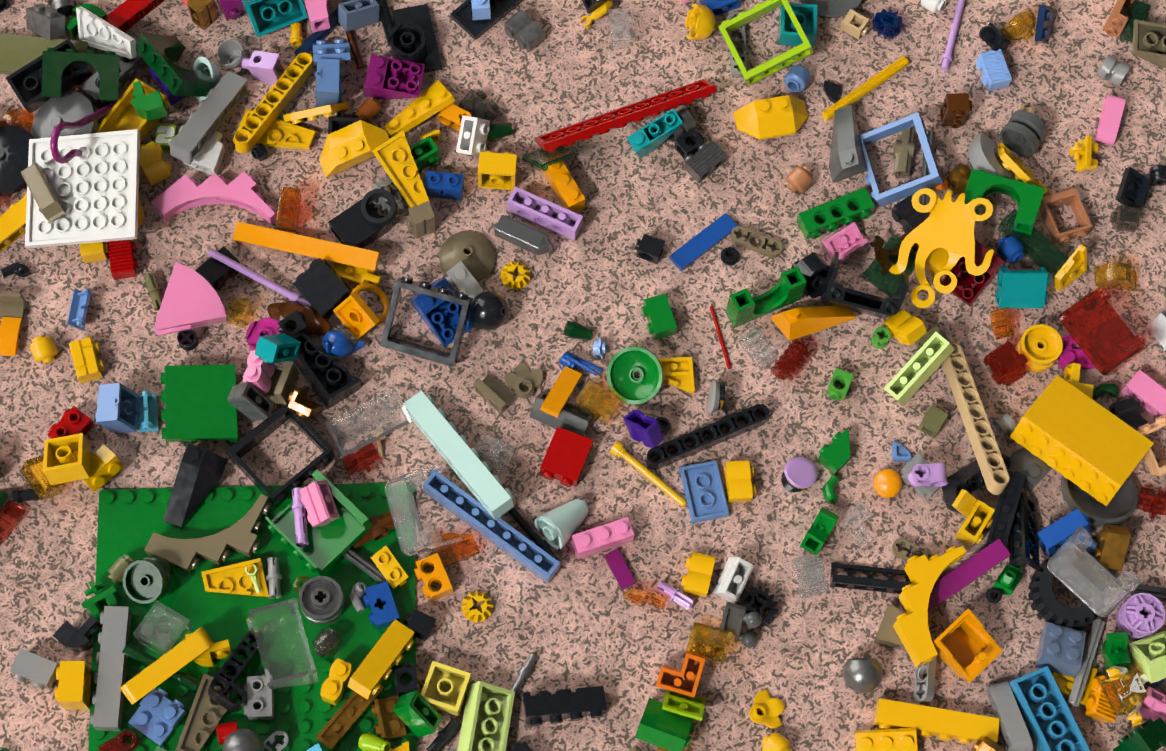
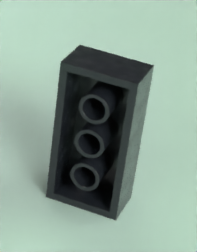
[6,38,93,113]

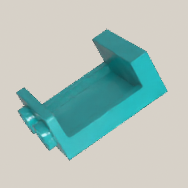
[995,266,1050,308]

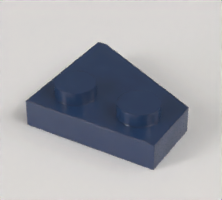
[1034,5,1057,44]

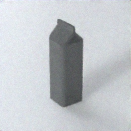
[494,215,553,255]

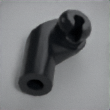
[0,262,29,278]

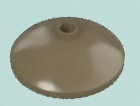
[439,231,496,282]

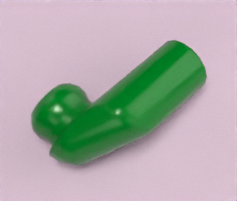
[822,475,840,504]

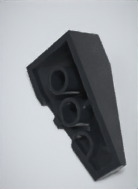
[163,443,228,528]

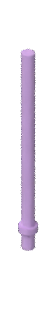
[941,0,965,71]

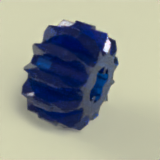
[872,8,903,40]

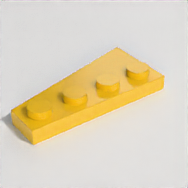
[384,79,455,138]
[372,131,430,207]

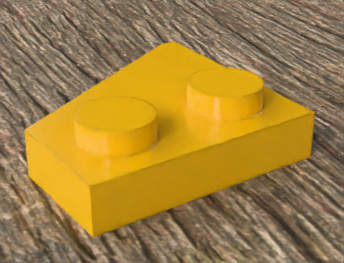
[658,357,695,394]

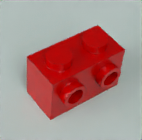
[47,406,94,439]

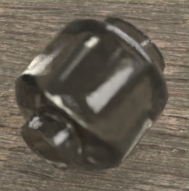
[312,627,342,659]

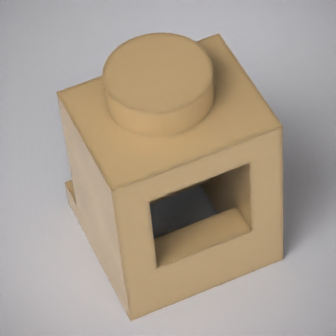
[839,9,869,39]

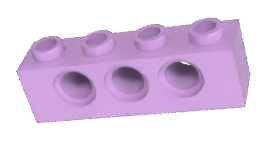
[507,186,583,241]

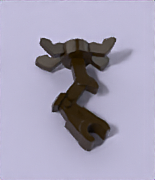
[870,234,919,276]

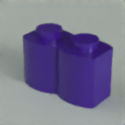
[623,410,664,448]

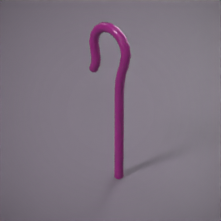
[50,101,117,164]

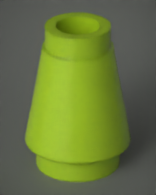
[358,732,390,751]

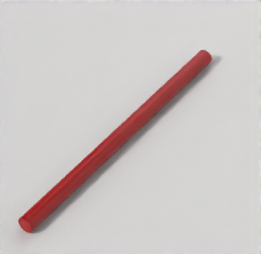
[710,306,731,369]

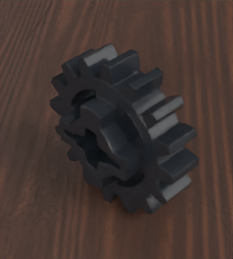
[735,586,778,630]

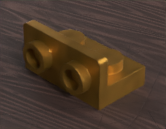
[371,695,407,741]

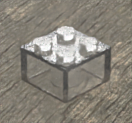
[133,600,193,656]

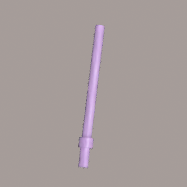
[208,248,312,307]

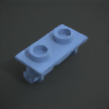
[67,289,92,330]

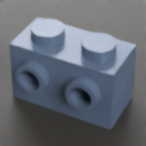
[338,0,379,32]

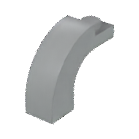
[968,132,1016,196]

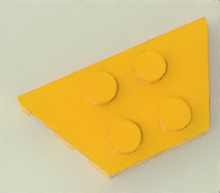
[996,142,1050,197]

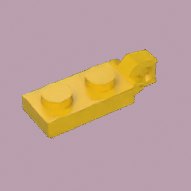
[331,262,382,287]

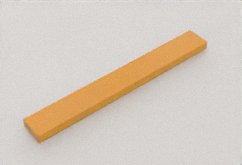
[232,221,381,271]

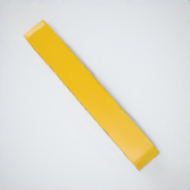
[234,53,313,154]

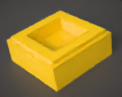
[952,489,977,517]

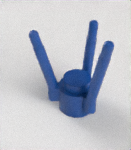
[559,351,603,390]

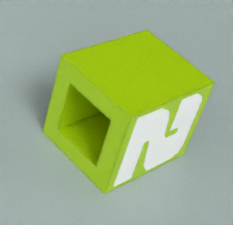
[155,123,178,153]

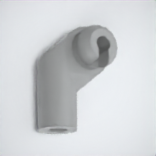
[349,582,366,613]

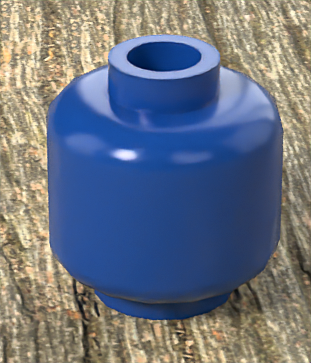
[997,235,1025,263]

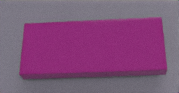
[603,549,636,590]

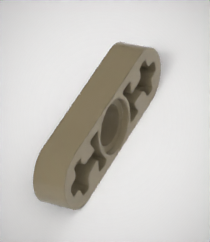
[730,226,783,258]
[891,538,935,562]

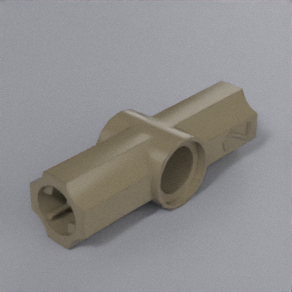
[893,126,915,178]

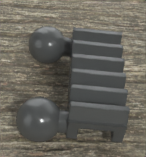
[719,602,761,648]

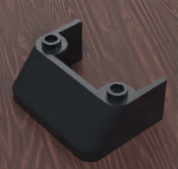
[820,251,909,318]

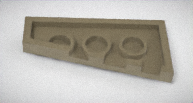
[175,674,242,751]

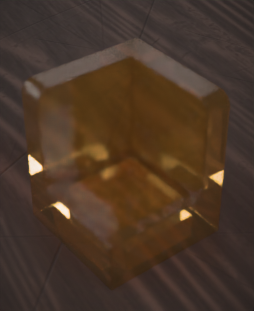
[990,307,1015,340]

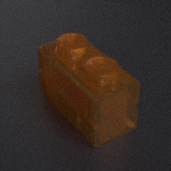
[276,187,302,232]

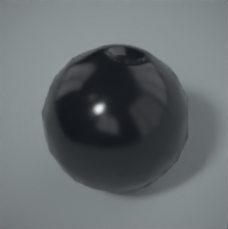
[469,292,508,331]

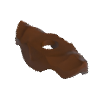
[267,302,331,336]

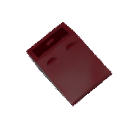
[941,239,1006,306]

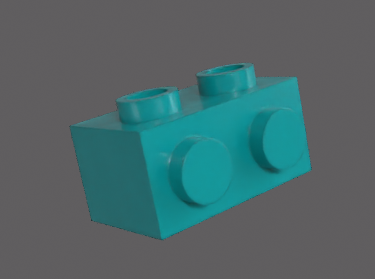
[255,333,301,363]

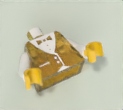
[1099,666,1148,727]

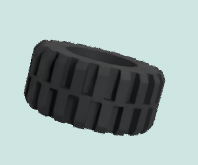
[1028,552,1109,630]

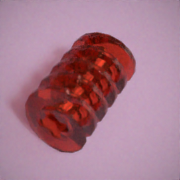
[771,339,811,381]

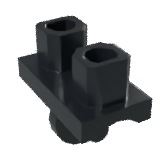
[979,22,1011,51]

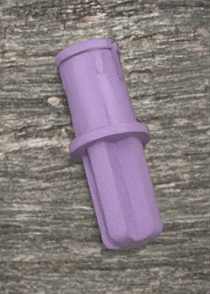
[655,580,694,610]

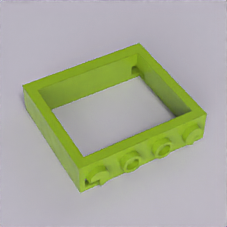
[718,0,813,86]

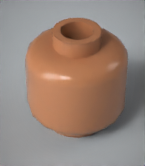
[786,166,814,193]

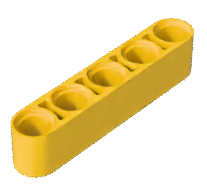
[120,627,214,704]

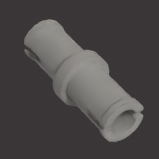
[266,557,282,599]

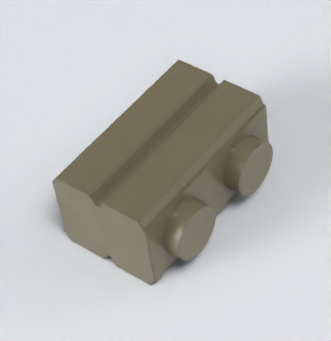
[406,201,436,238]

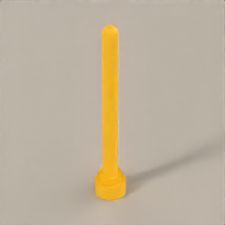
[609,440,687,507]

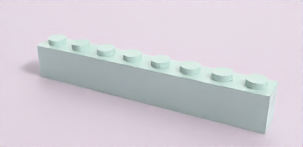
[403,391,514,520]

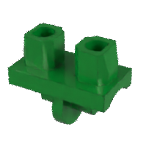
[993,565,1024,595]
[81,580,119,616]

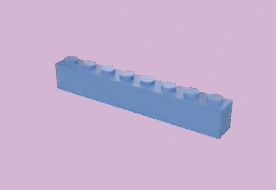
[423,470,560,584]

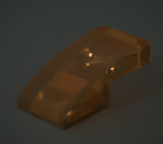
[623,590,667,610]

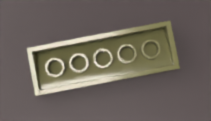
[0,33,90,82]

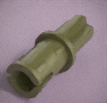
[144,273,163,311]

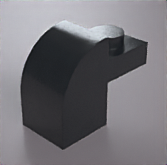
[52,615,103,652]

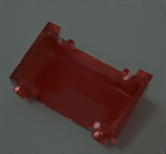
[1058,287,1148,376]

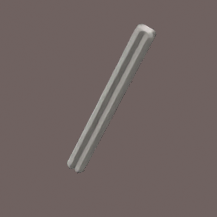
[1068,618,1105,707]

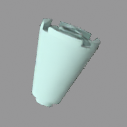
[534,499,588,550]

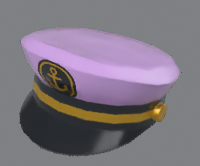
[781,457,818,492]

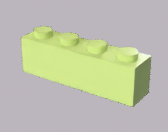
[884,332,955,406]

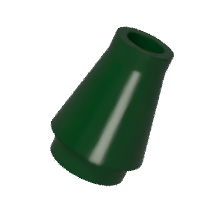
[487,124,512,142]
[563,320,593,340]

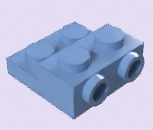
[313,38,351,62]
[128,688,187,747]

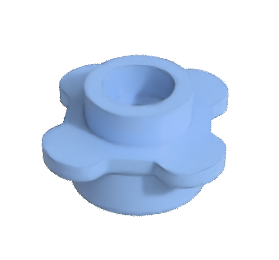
[593,337,608,359]

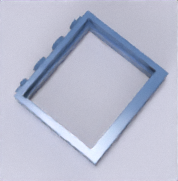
[860,112,944,207]

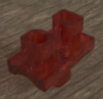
[341,440,379,475]
[1136,487,1166,519]

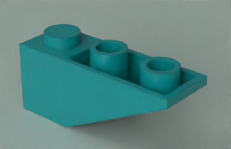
[627,108,683,158]

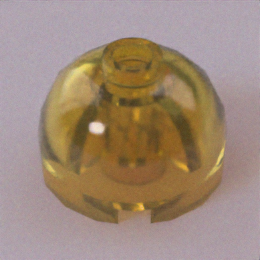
[1000,7,1037,41]

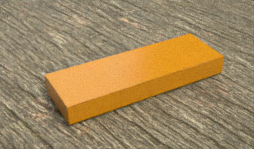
[540,366,582,418]

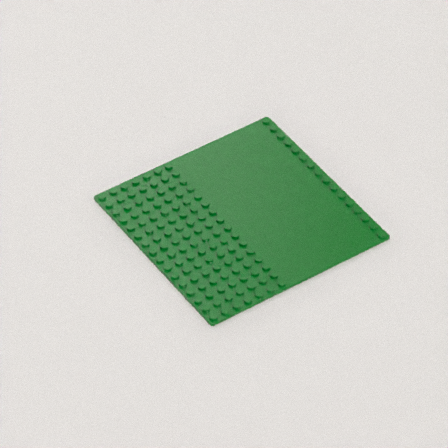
[88,482,417,751]

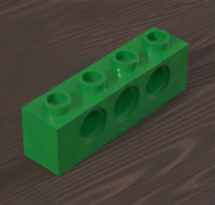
[796,188,875,239]

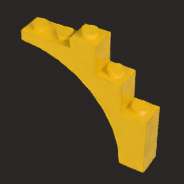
[893,545,967,668]

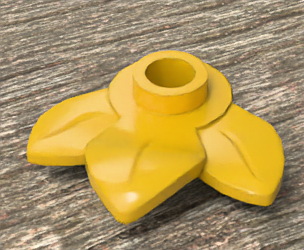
[749,689,785,729]

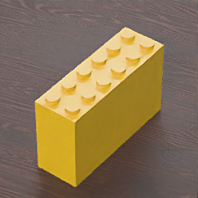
[1010,375,1154,506]

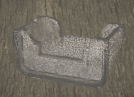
[1047,526,1142,617]
[246,598,319,689]

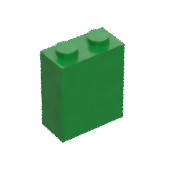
[635,698,696,751]

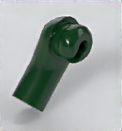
[1092,383,1120,400]

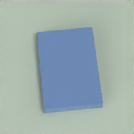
[679,460,730,523]

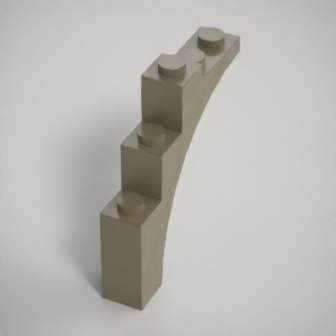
[144,494,271,574]

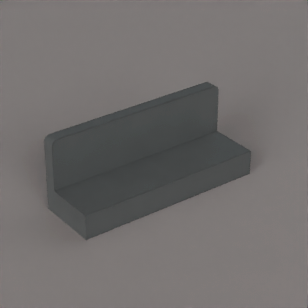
[530,391,594,436]

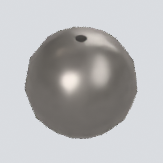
[842,658,883,693]
[222,729,264,751]

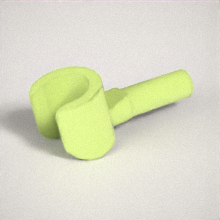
[245,564,261,593]

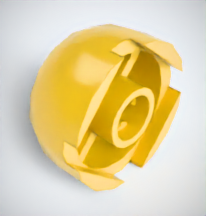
[685,4,717,41]

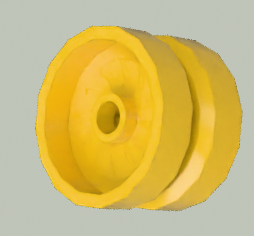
[1015,324,1063,373]

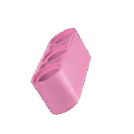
[1095,94,1126,146]

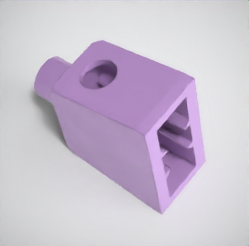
[241,51,286,85]

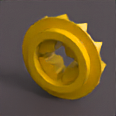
[501,261,531,290]
[461,591,493,623]

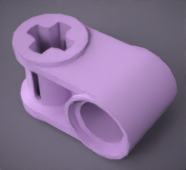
[908,463,948,487]

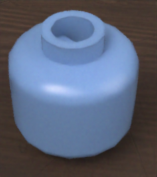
[784,65,811,92]

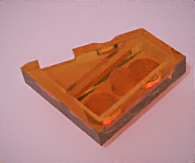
[428,532,480,568]

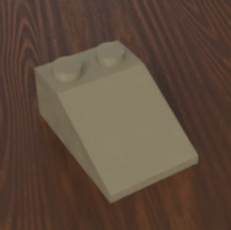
[1132,19,1166,68]

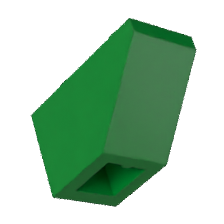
[818,429,850,476]

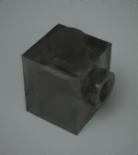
[1110,205,1140,232]

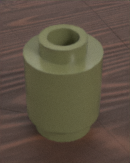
[107,554,135,584]

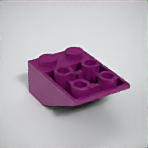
[364,54,425,100]

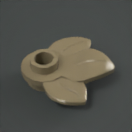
[505,362,543,398]

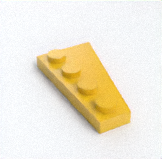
[233,109,316,150]

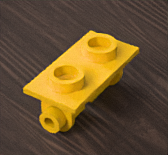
[370,545,409,589]

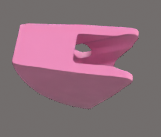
[155,262,227,336]

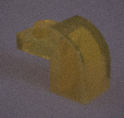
[1094,263,1137,291]

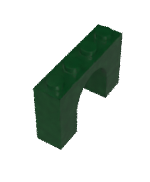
[136,34,215,97]
[41,48,120,101]

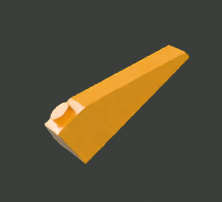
[771,306,856,341]

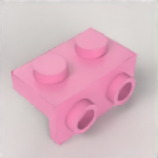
[822,222,869,262]

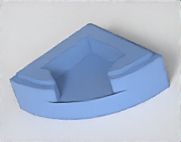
[892,441,912,462]

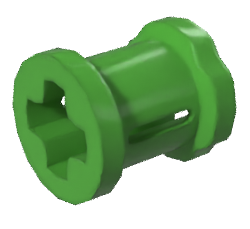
[871,327,891,349]

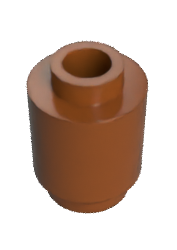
[354,98,381,123]

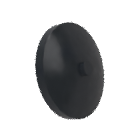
[0,126,35,196]

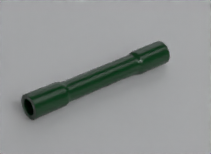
[122,642,200,691]

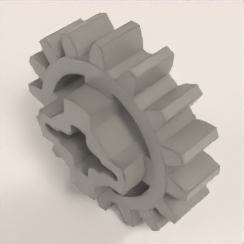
[372,175,408,215]

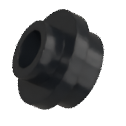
[251,143,268,161]
[721,247,739,266]

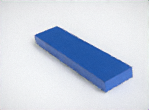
[669,213,738,271]

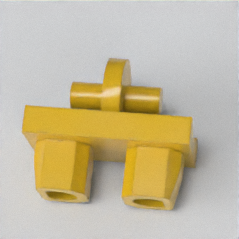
[1069,135,1098,172]

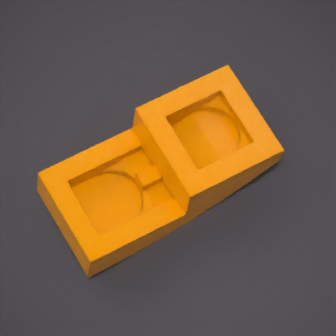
[0,317,23,356]

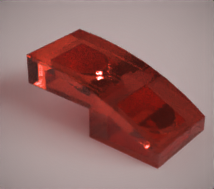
[0,500,25,545]

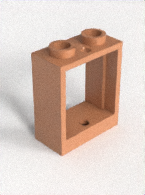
[1039,188,1092,244]

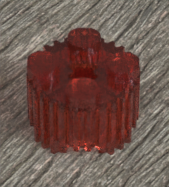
[984,342,1027,386]

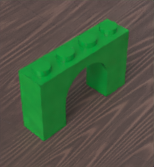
[964,169,1045,235]
[725,266,807,328]

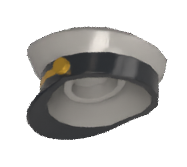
[706,379,727,414]

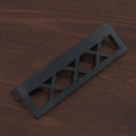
[986,470,1026,547]
[1008,492,1040,570]
[830,563,912,594]

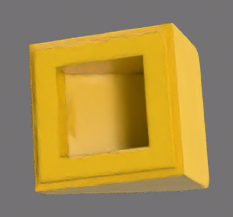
[419,129,441,143]

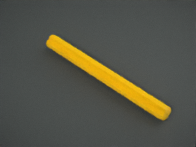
[821,56,909,121]

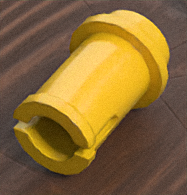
[289,22,304,47]

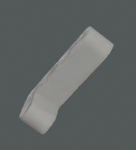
[986,681,1033,751]

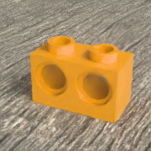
[414,553,453,602]

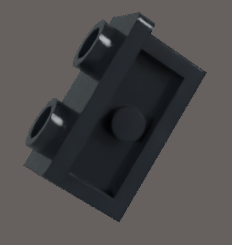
[1115,167,1153,210]

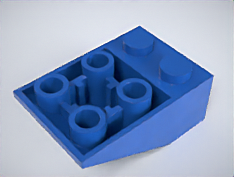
[409,278,475,347]

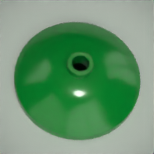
[607,346,663,404]

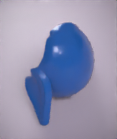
[322,329,366,357]

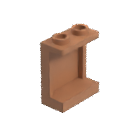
[1102,0,1138,38]

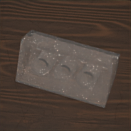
[324,387,413,457]

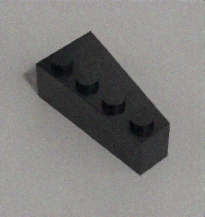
[292,331,361,409]
[523,686,607,727]

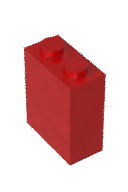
[540,426,593,487]

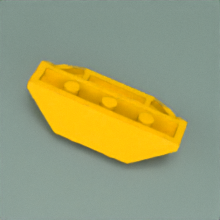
[733,95,808,140]
[319,120,390,178]

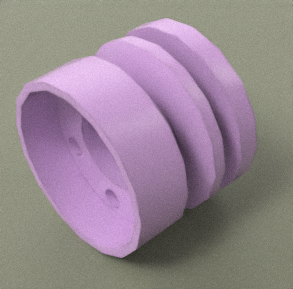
[1115,593,1165,641]

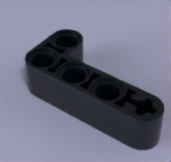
[942,454,1011,515]
[208,630,263,712]

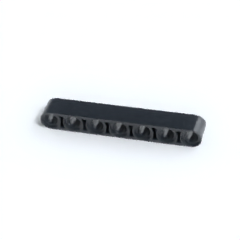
[646,404,769,470]

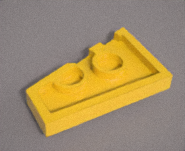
[283,102,350,124]
[855,728,918,751]

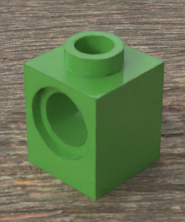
[826,368,854,401]

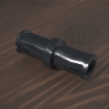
[426,718,462,751]

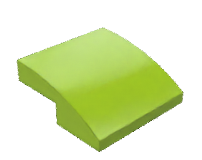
[662,690,706,721]

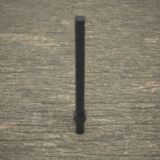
[507,507,559,560]

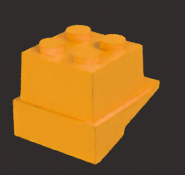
[933,609,1002,684]

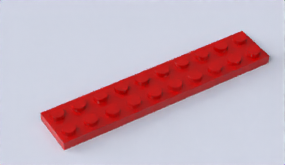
[535,79,717,152]

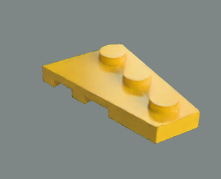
[201,558,269,597]

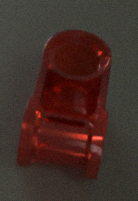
[98,730,140,751]

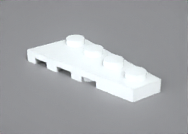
[76,6,137,59]

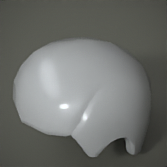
[216,39,245,69]

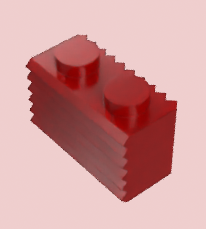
[107,240,139,280]

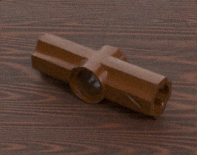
[353,506,407,549]

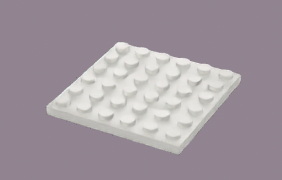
[25,129,140,248]

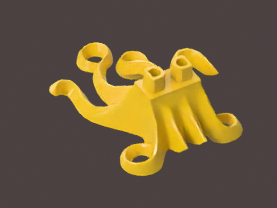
[888,188,994,308]

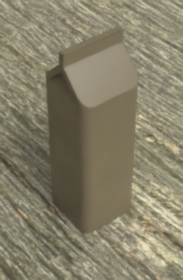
[21,163,66,224]

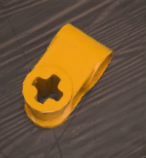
[437,103,472,132]

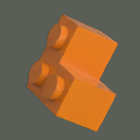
[656,650,706,698]

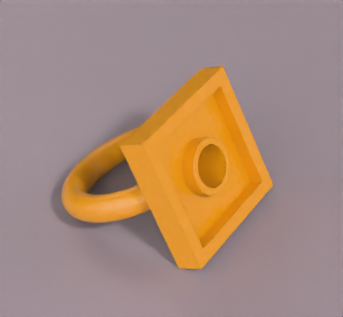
[333,283,390,340]

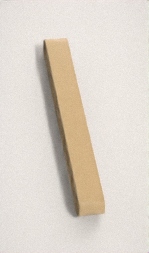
[942,341,1010,495]

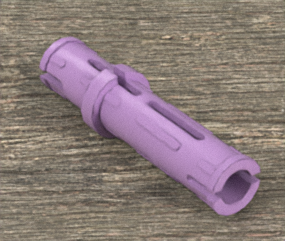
[291,487,309,547]

